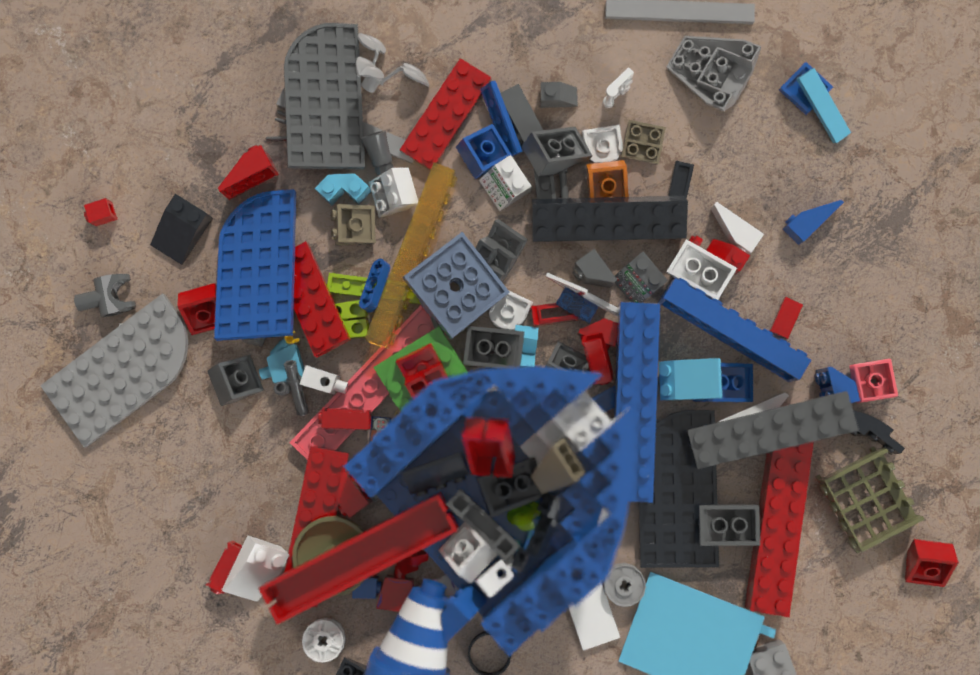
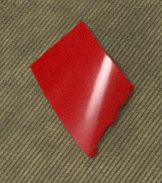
[396,343,448,399]

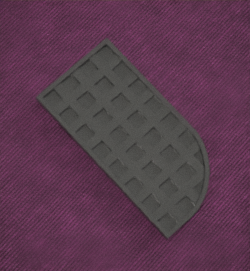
[284,23,365,169]

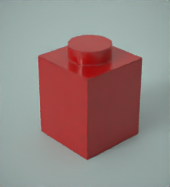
[84,198,118,227]

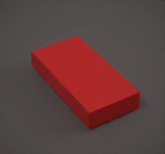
[769,297,803,340]

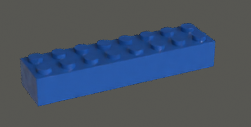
[658,278,811,382]

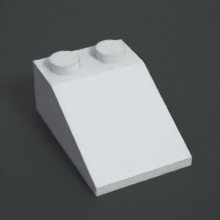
[666,239,737,300]
[222,535,289,602]

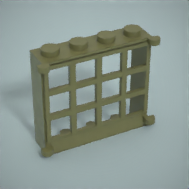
[815,446,925,553]

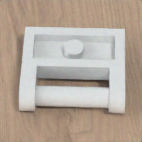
[603,67,634,108]

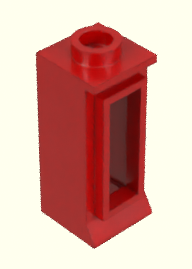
[530,303,580,327]
[582,332,614,385]
[318,408,371,430]
[206,540,243,595]

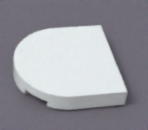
[582,125,623,163]
[489,290,533,330]

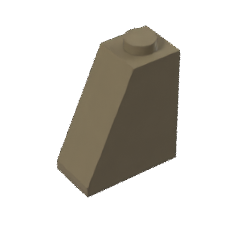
[531,437,586,493]

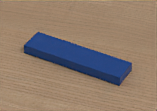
[480,81,522,157]

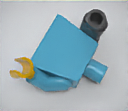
[259,331,305,396]

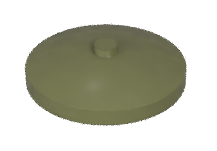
[292,516,365,597]

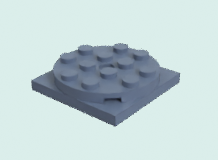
[402,232,510,339]

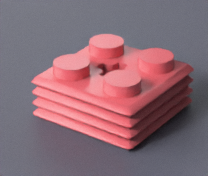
[849,359,898,403]

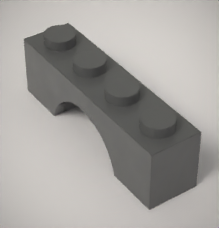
[446,489,520,561]

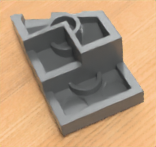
[476,219,528,282]

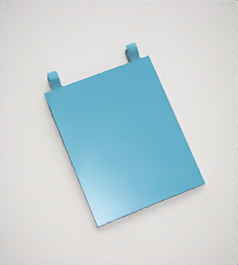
[619,571,776,675]

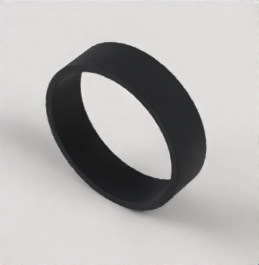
[468,631,511,675]

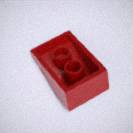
[218,145,279,200]

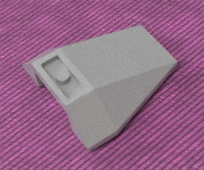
[666,36,761,111]

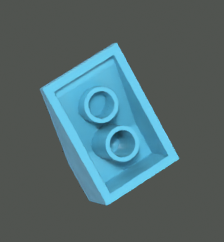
[659,358,722,401]

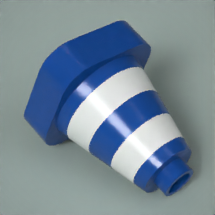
[364,579,451,675]

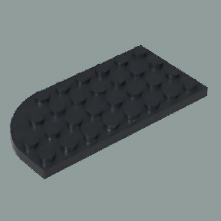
[638,410,719,568]

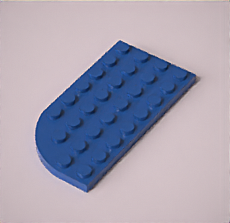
[214,189,296,341]

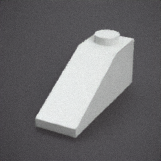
[711,202,764,254]

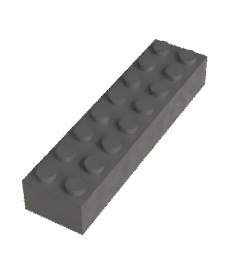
[688,391,859,469]

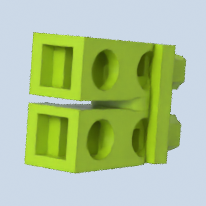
[335,300,371,339]

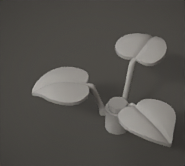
[355,33,429,93]

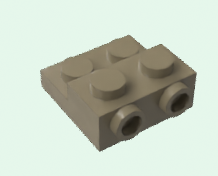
[330,204,376,245]

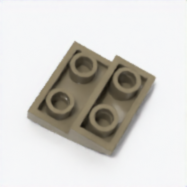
[621,120,666,164]

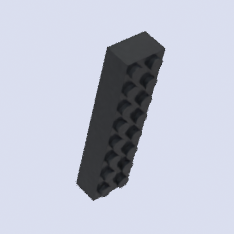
[532,196,688,242]

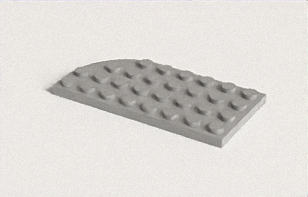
[40,293,188,447]

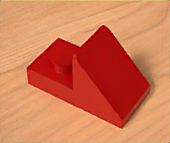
[396,550,428,575]

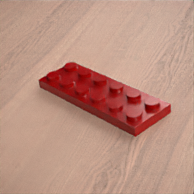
[400,58,492,171]
[294,241,351,358]

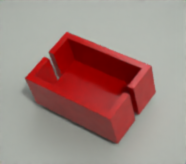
[462,417,515,477]

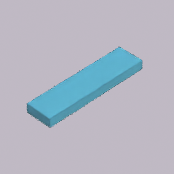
[796,68,851,144]

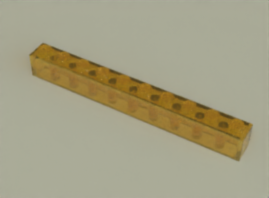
[365,163,458,349]

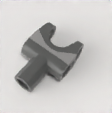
[74,274,136,317]

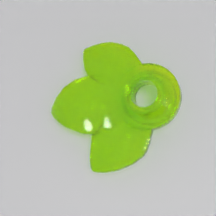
[507,500,542,531]

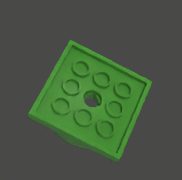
[373,326,468,412]

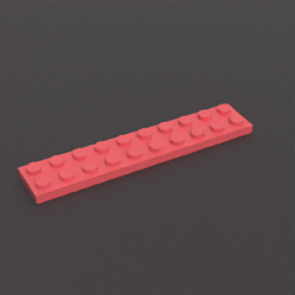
[289,305,446,460]

